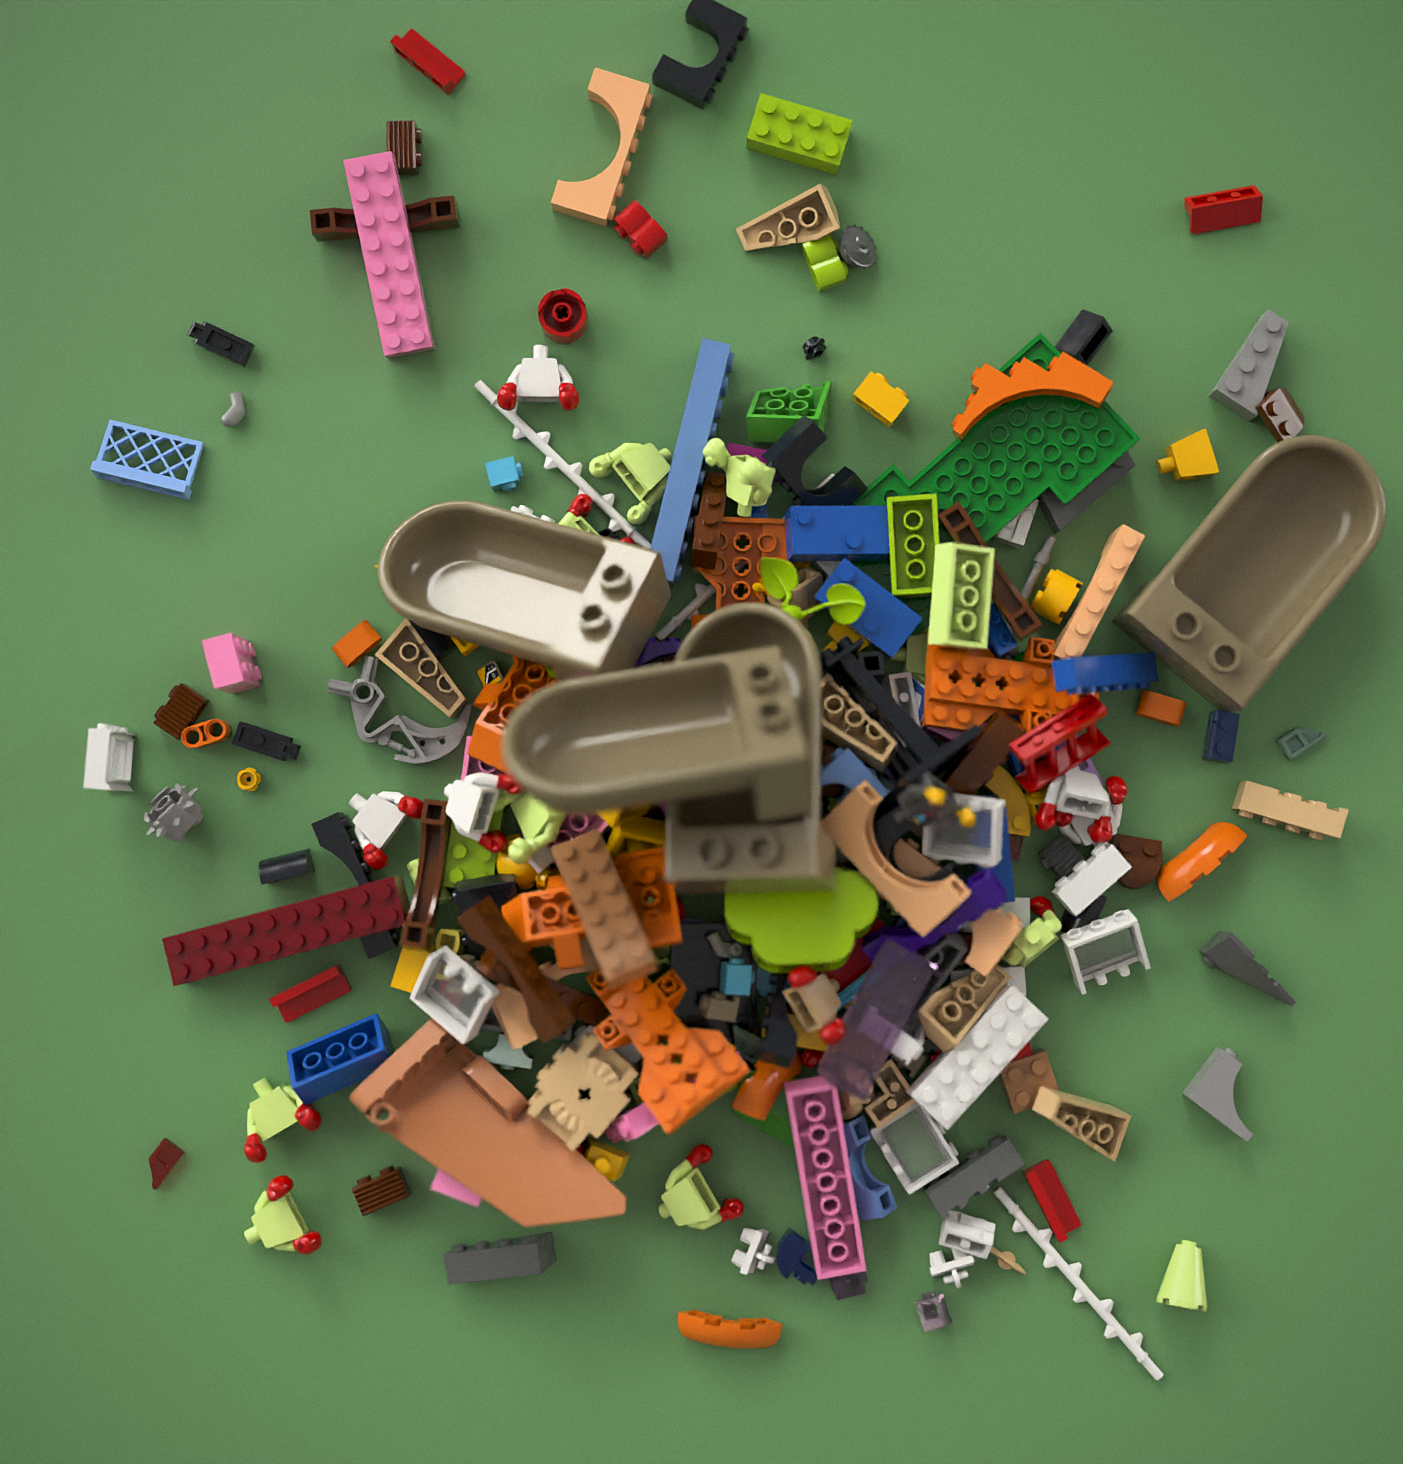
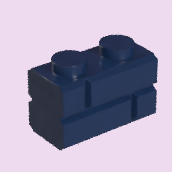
[1202,710,1240,763]

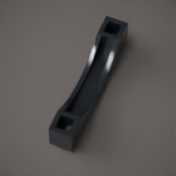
[311,812,401,959]
[757,973,798,1068]

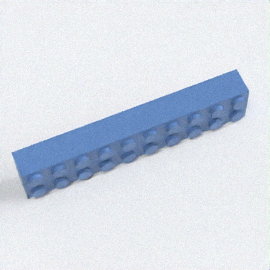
[651,338,735,587]

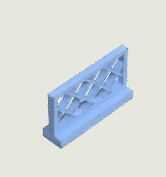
[90,420,204,500]

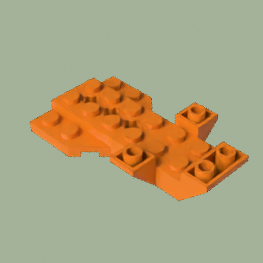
[691,516,791,630]
[923,631,1099,733]
[468,655,558,774]
[502,846,682,970]
[585,967,750,1135]

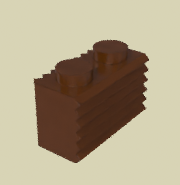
[386,120,423,175]
[153,683,210,740]
[352,1165,412,1216]

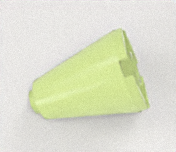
[1156,1240,1207,1312]

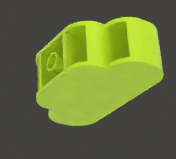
[725,868,878,974]

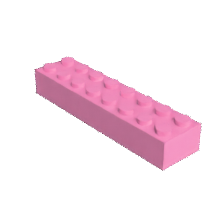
[343,151,435,358]
[783,1074,867,1280]

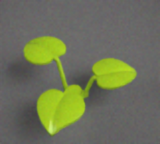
[760,557,866,637]

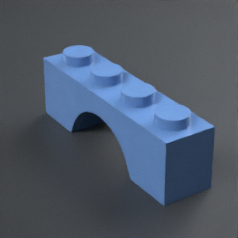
[842,1115,897,1221]

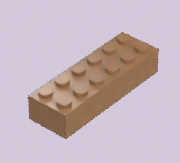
[551,828,658,990]

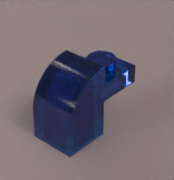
[776,1227,817,1286]

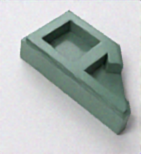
[1275,727,1328,761]
[733,1025,761,1064]

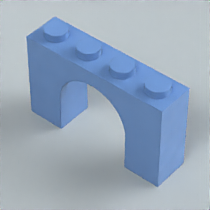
[820,747,888,798]

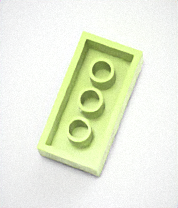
[928,543,995,650]

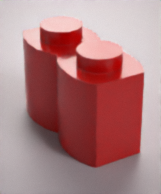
[614,200,668,259]

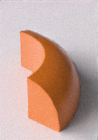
[1157,822,1247,902]
[731,1048,803,1120]
[678,1310,782,1349]

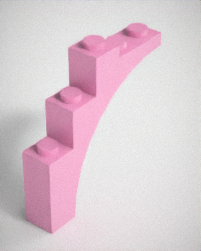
[604,1051,749,1143]

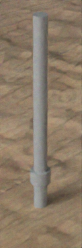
[997,536,1056,659]

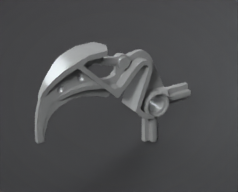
[327,656,472,764]

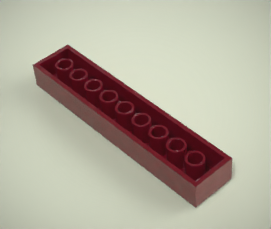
[162,875,410,986]

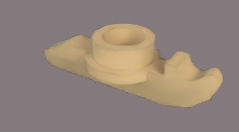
[990,1247,1026,1275]

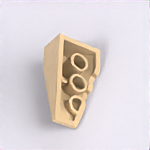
[736,184,840,251]
[917,964,1011,1053]

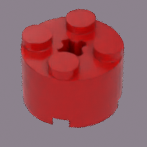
[538,288,588,344]

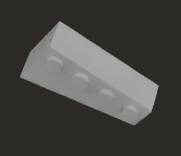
[1209,309,1289,422]

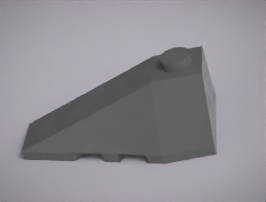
[1199,931,1296,1006]

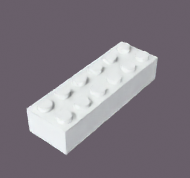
[906,983,1048,1130]

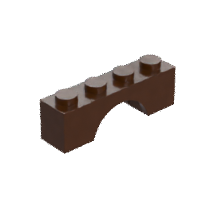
[691,471,727,570]

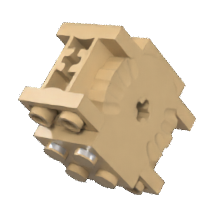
[527,1031,640,1151]

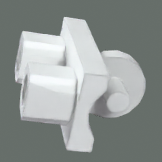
[731,1227,775,1275]
[929,1248,975,1288]

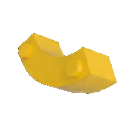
[981,765,1031,836]

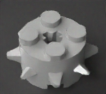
[144,784,203,843]

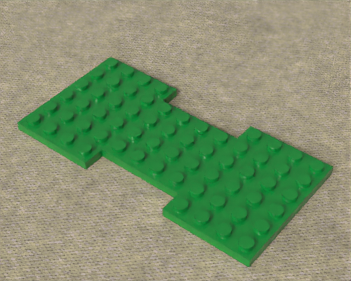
[850,332,1140,636]

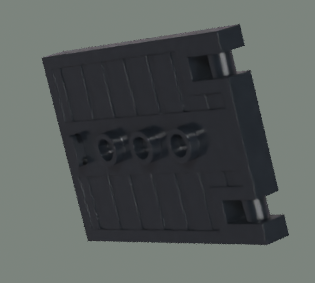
[669,922,757,1043]

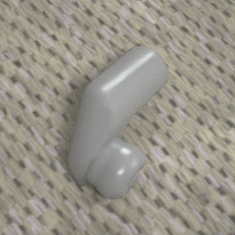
[221,392,245,427]
[706,930,742,959]

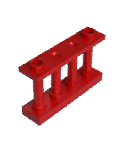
[1009,693,1111,795]

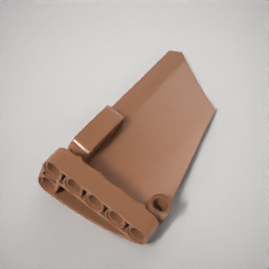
[350,1018,626,1227]

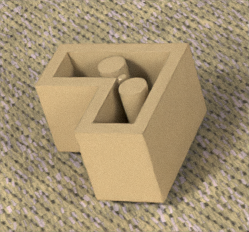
[863,1057,916,1129]

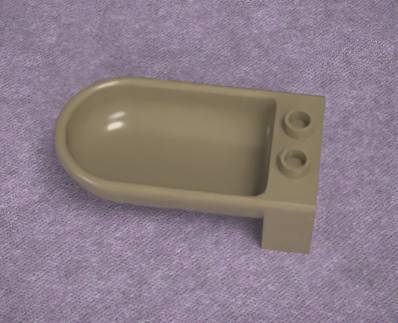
[1112,435,1386,712]
[378,500,671,682]
[664,603,835,894]
[502,645,811,822]

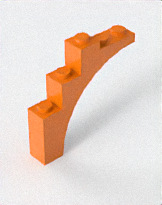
[951,352,1114,440]

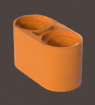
[332,620,382,668]
[1136,690,1187,727]
[181,719,232,749]

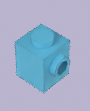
[485,456,524,491]
[719,957,755,995]

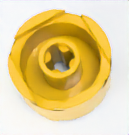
[1030,569,1083,625]

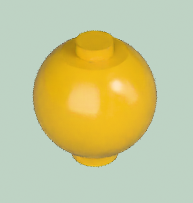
[496,833,538,889]

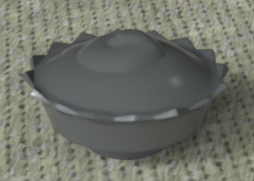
[839,224,878,269]

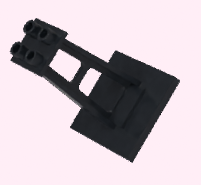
[819,636,982,819]

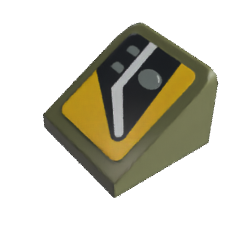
[474,659,504,689]

